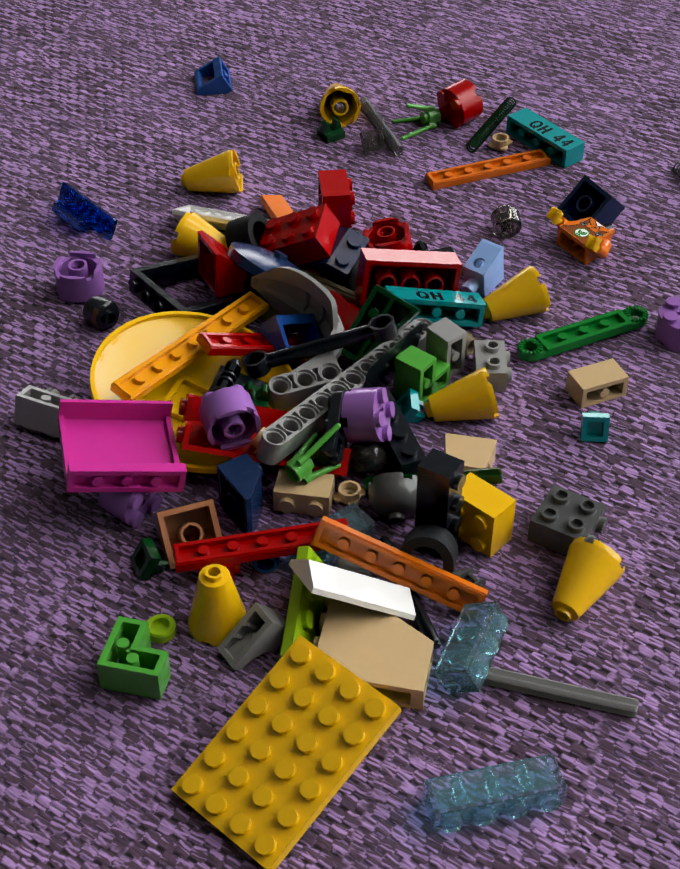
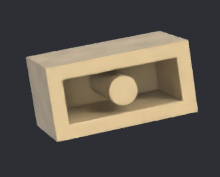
[565,358,629,408]
[273,468,335,517]

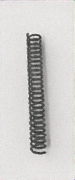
[360,97,403,156]

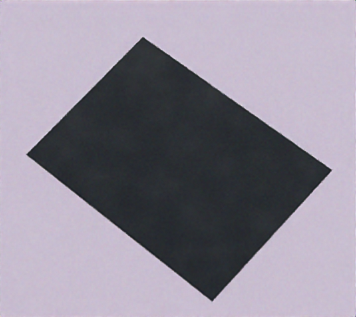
[363,318,426,388]

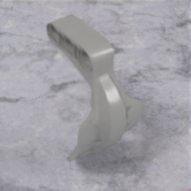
[251,266,344,410]

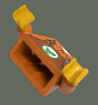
[546,207,615,265]

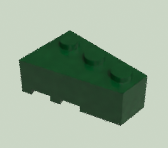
[341,284,423,362]

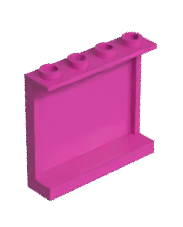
[57,399,187,492]

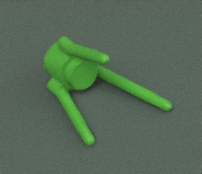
[393,104,441,140]
[284,423,341,484]

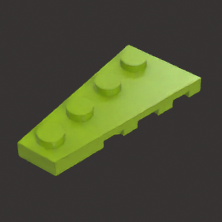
[280,546,326,657]

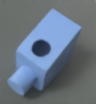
[460,239,504,297]

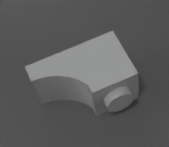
[217,602,286,671]

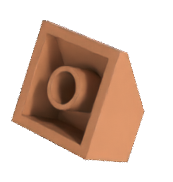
[152,499,222,570]

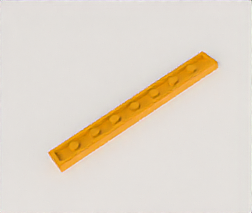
[110,291,269,400]

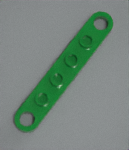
[517,305,648,362]

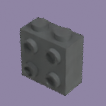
[527,485,608,556]

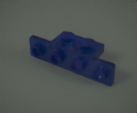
[51,182,118,240]

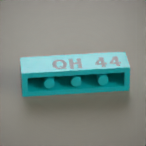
[506,108,585,168]
[384,285,486,327]

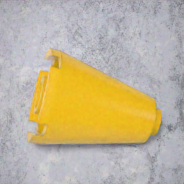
[319,83,361,128]
[181,149,243,193]
[170,211,228,257]
[483,266,551,322]
[424,367,499,422]
[551,537,625,622]
[188,564,247,647]

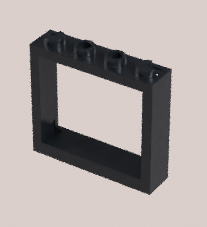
[128,254,258,315]

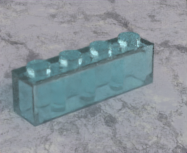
[422,753,567,833]

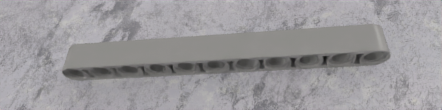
[256,318,433,465]

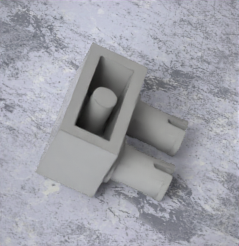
[14,385,82,438]

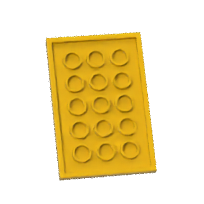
[171,635,402,869]

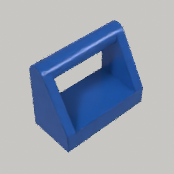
[194,56,233,95]
[260,313,321,350]

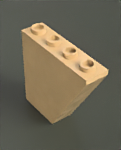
[313,597,434,710]

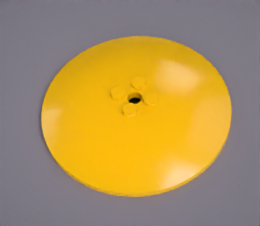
[89,311,296,474]

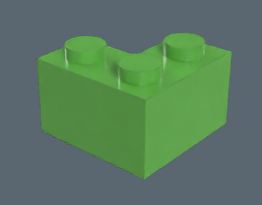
[393,345,451,403]
[97,616,171,700]

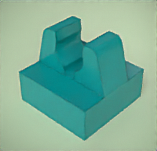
[396,388,426,423]
[580,411,610,442]

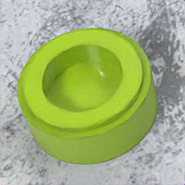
[147,614,176,643]

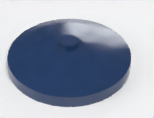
[227,242,302,276]

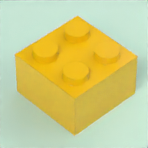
[458,472,516,557]

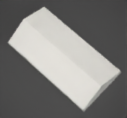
[172,205,270,230]
[289,559,416,621]

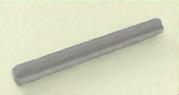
[481,666,639,718]

